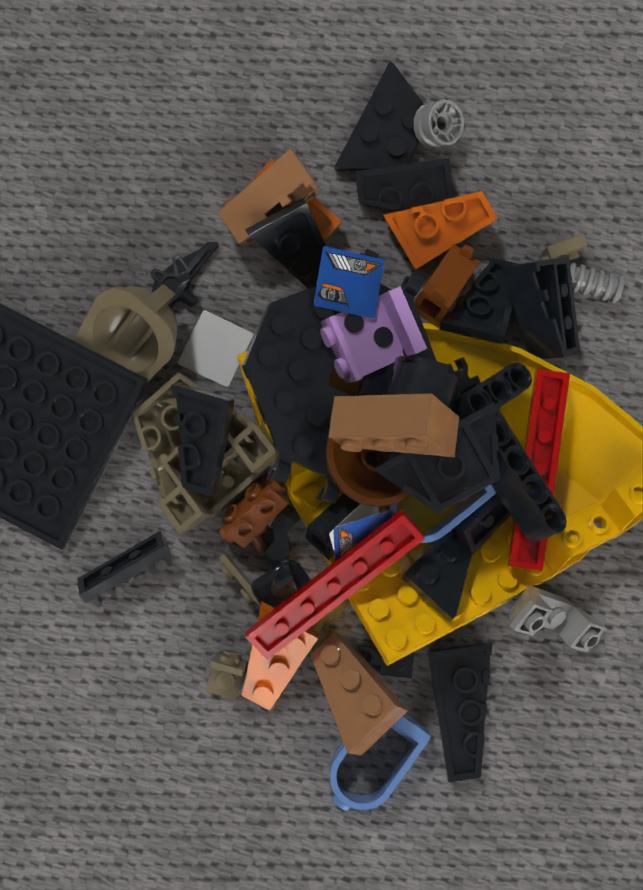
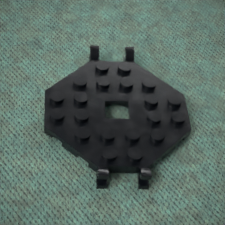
[242,248,437,504]

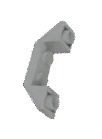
[509,585,607,652]

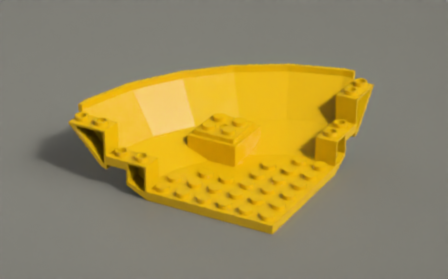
[237,323,643,666]

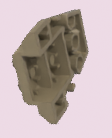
[132,372,277,534]

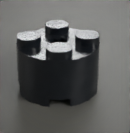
[387,356,462,411]

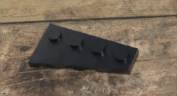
[428,641,493,782]

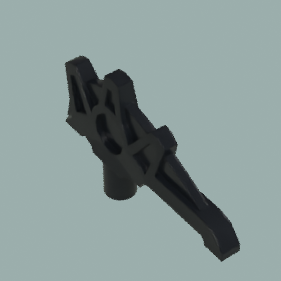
[150,242,219,309]

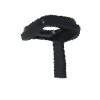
[251,560,311,608]

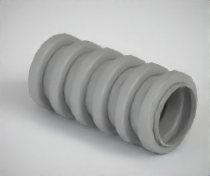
[570,262,625,304]

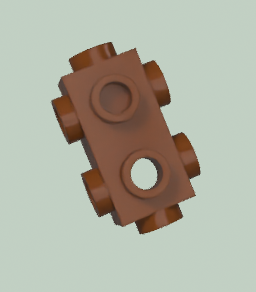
[219,475,289,553]

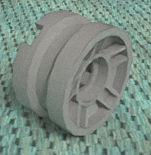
[414,99,464,148]

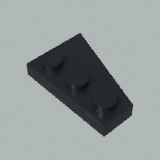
[245,198,326,289]
[171,384,235,497]

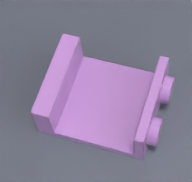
[320,286,427,383]

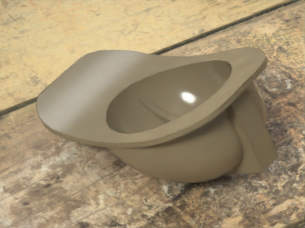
[73,284,177,383]

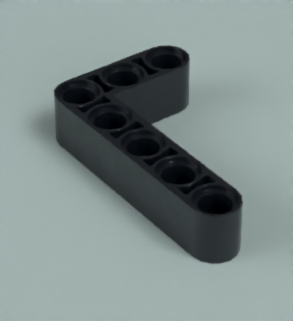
[453,362,567,542]

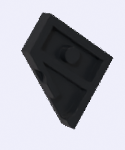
[402,532,473,623]

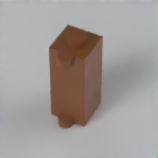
[414,244,480,327]

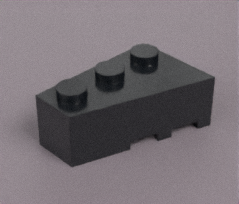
[501,256,580,359]

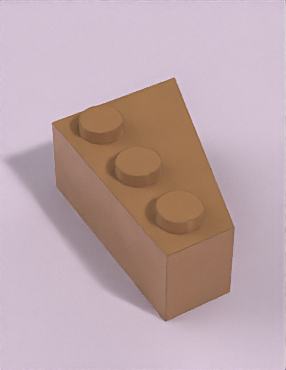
[218,149,322,247]
[328,393,459,457]
[311,632,408,756]

